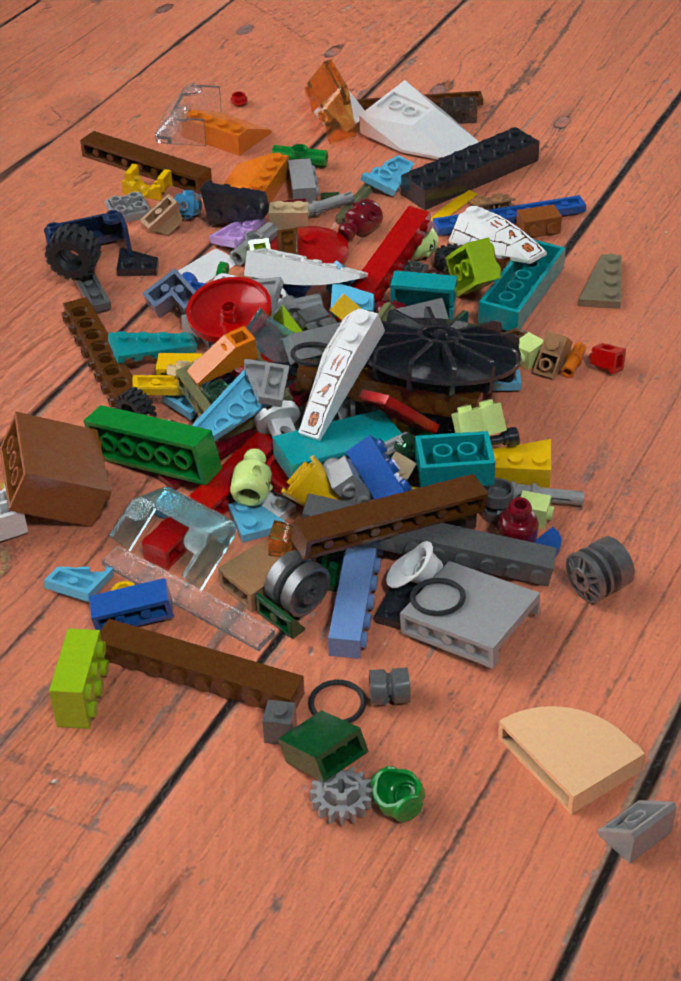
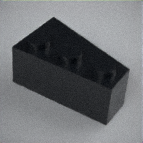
[200,180,269,225]

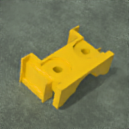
[121,164,173,201]

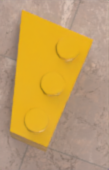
[493,439,551,488]

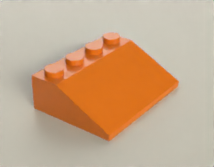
[181,110,272,156]
[223,153,289,203]

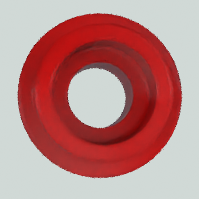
[230,91,248,107]

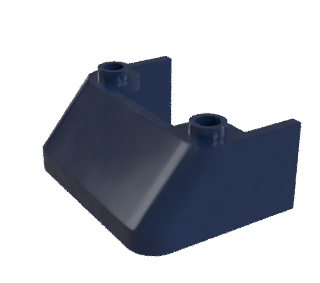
[44,210,133,272]

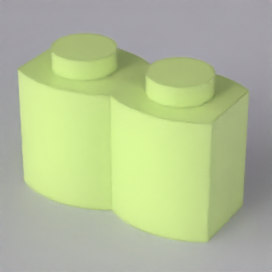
[451,399,507,435]

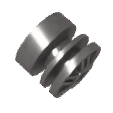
[565,536,635,603]

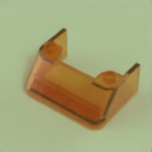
[304,59,357,144]

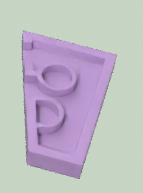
[209,217,266,248]

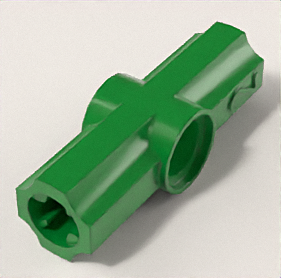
[272,144,329,167]

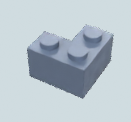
[142,268,196,318]

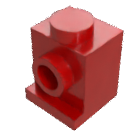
[589,343,626,374]

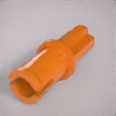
[561,341,586,378]

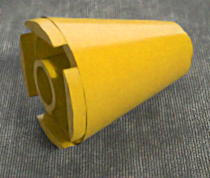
[281,455,344,506]

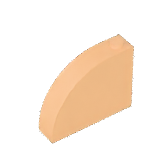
[498,706,645,815]

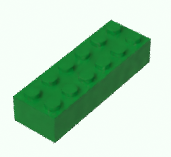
[83,405,222,485]

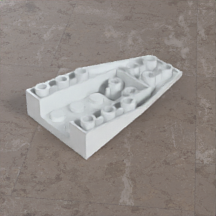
[359,80,479,160]

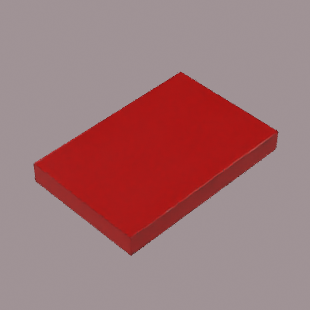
[359,389,440,433]

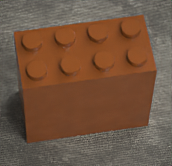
[0,412,112,527]

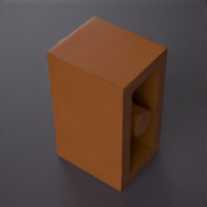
[516,204,562,238]

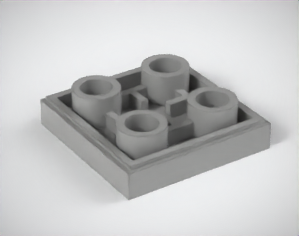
[105,192,151,222]

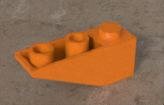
[187,326,258,386]

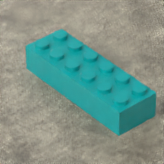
[478,239,566,331]

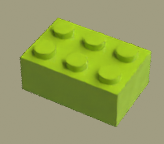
[445,237,501,297]
[49,628,109,729]

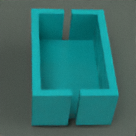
[390,271,457,320]

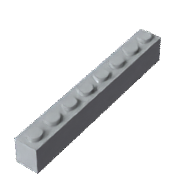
[283,298,449,366]

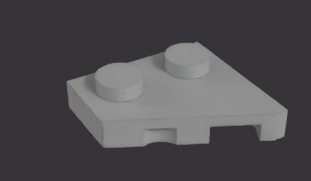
[244,359,289,407]

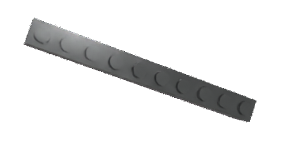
[302,494,556,586]

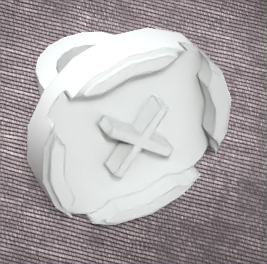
[254,400,300,436]

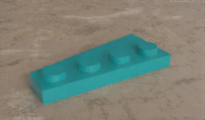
[108,331,197,364]

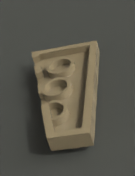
[578,254,622,309]

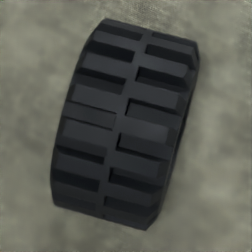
[45,224,101,280]

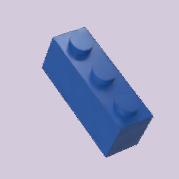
[346,435,413,499]
[89,578,174,631]

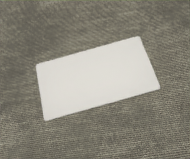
[178,249,236,283]

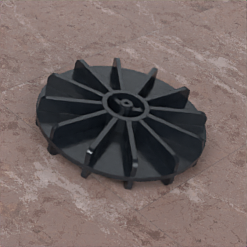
[364,306,521,398]

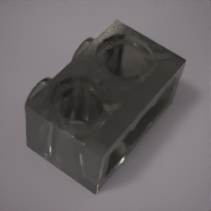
[440,97,478,124]

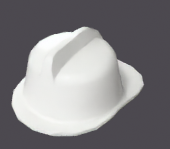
[386,541,443,588]

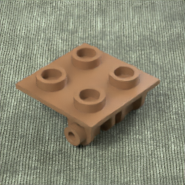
[468,193,516,210]

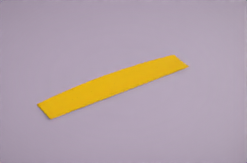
[431,190,478,221]

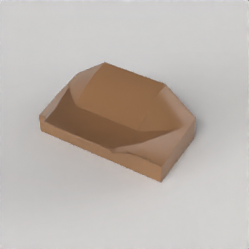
[140,194,183,236]

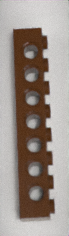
[61,297,133,408]

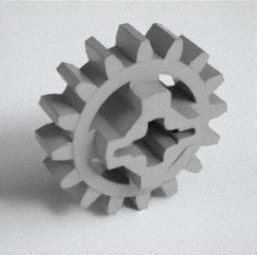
[310,766,373,825]

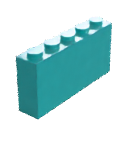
[272,410,405,478]

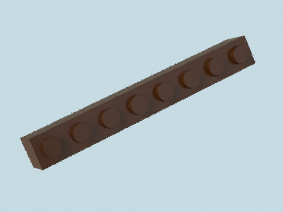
[80,131,212,194]
[296,359,483,417]
[291,474,489,560]
[100,619,305,709]

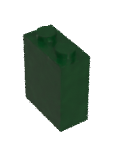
[278,710,369,782]

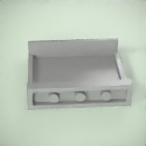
[400,561,540,669]

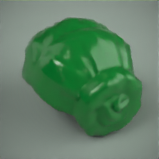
[370,766,425,823]

